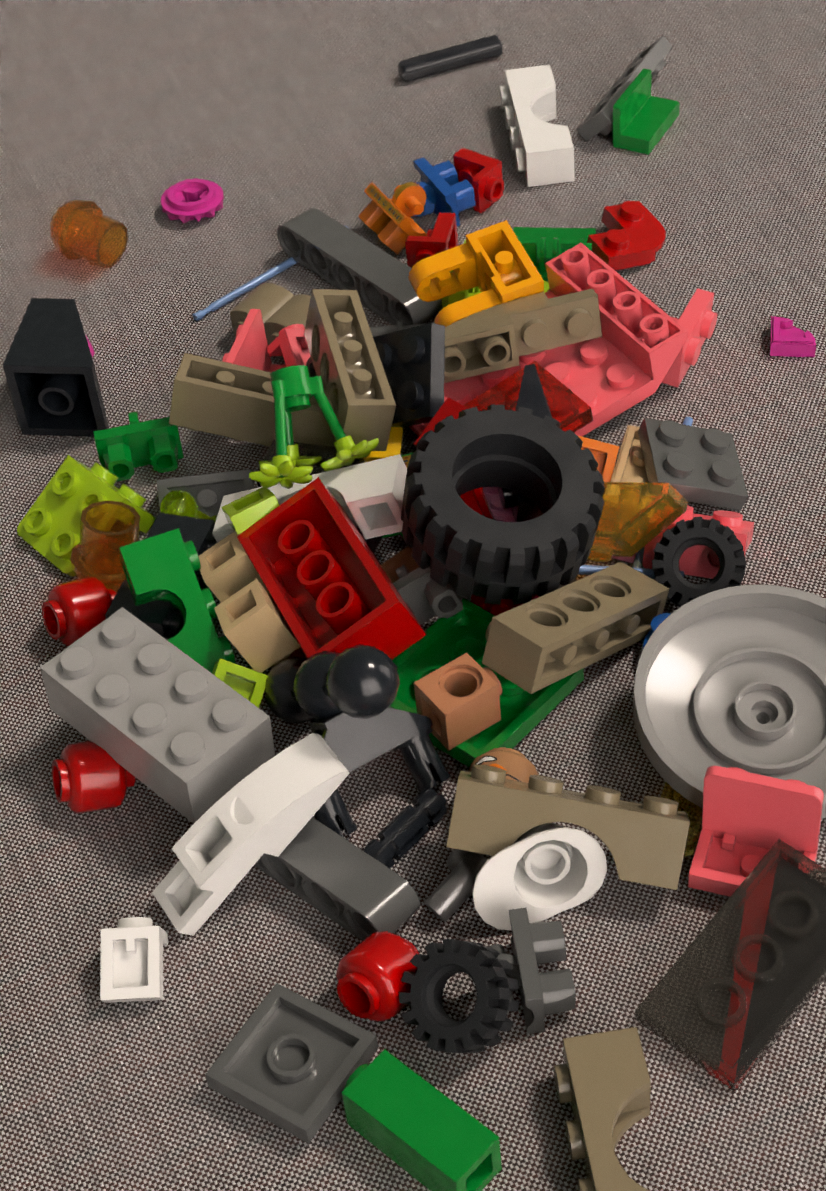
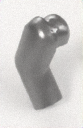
[424,849,486,922]

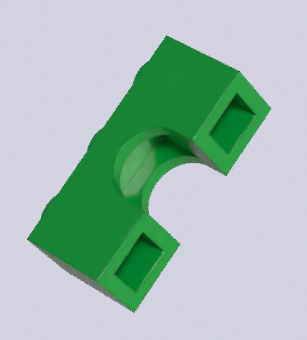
[119,528,235,673]

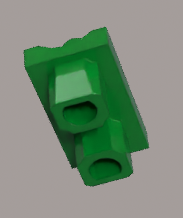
[93,411,184,482]

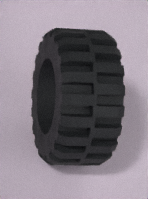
[401,405,605,605]

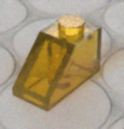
[588,482,688,562]

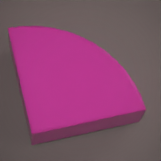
[770,316,816,357]

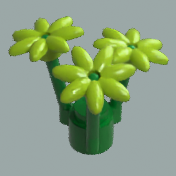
[249,365,379,489]

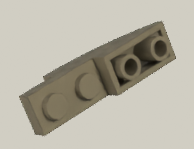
[444,289,602,383]

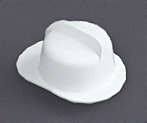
[472,823,607,930]

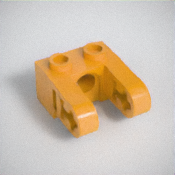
[408,220,544,327]

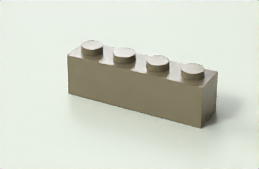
[169,353,337,461]

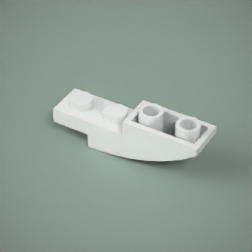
[152,733,350,936]

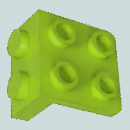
[17,455,156,577]

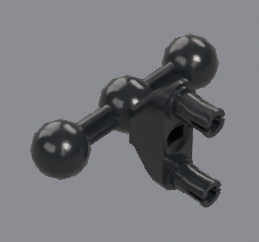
[264,645,450,838]

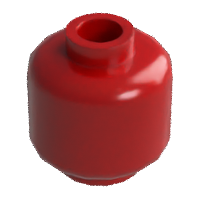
[42,577,116,647]
[52,741,135,814]
[336,931,419,1022]

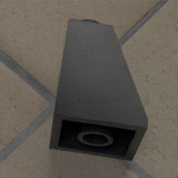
[3,298,109,437]

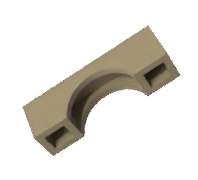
[446,764,690,890]
[553,1027,651,1191]

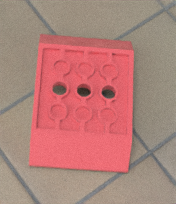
[409,243,688,437]

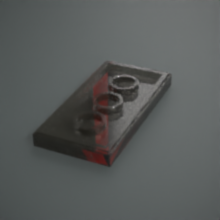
[635,839,826,1093]

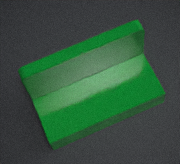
[613,68,680,155]

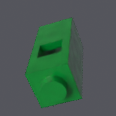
[342,1049,502,1191]

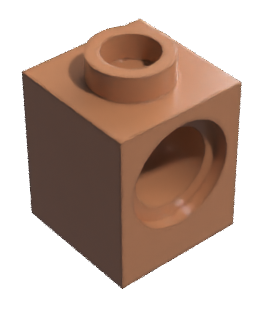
[414,653,502,751]

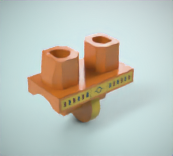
[358,182,427,255]

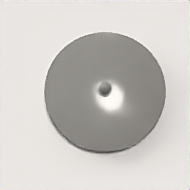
[633,584,826,819]

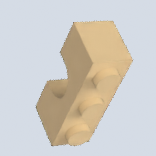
[198,531,301,673]

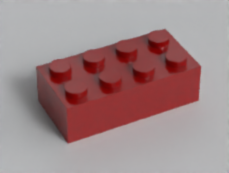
[237,477,426,660]

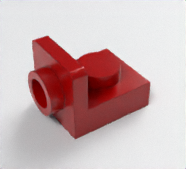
[453,147,504,213]
[405,212,459,273]

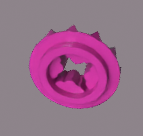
[161,179,224,224]

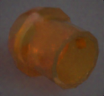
[49,200,128,268]
[70,501,140,593]

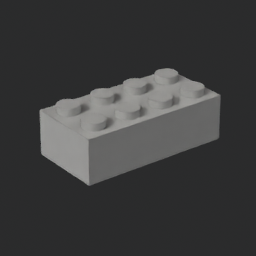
[40,607,275,824]

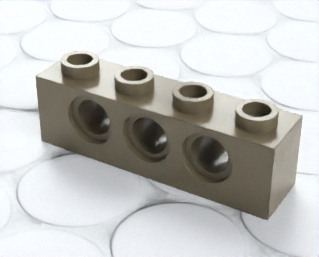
[304,289,396,451]
[482,562,669,694]

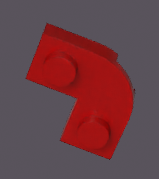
[587,201,666,271]

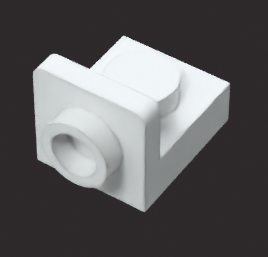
[100,917,168,1003]

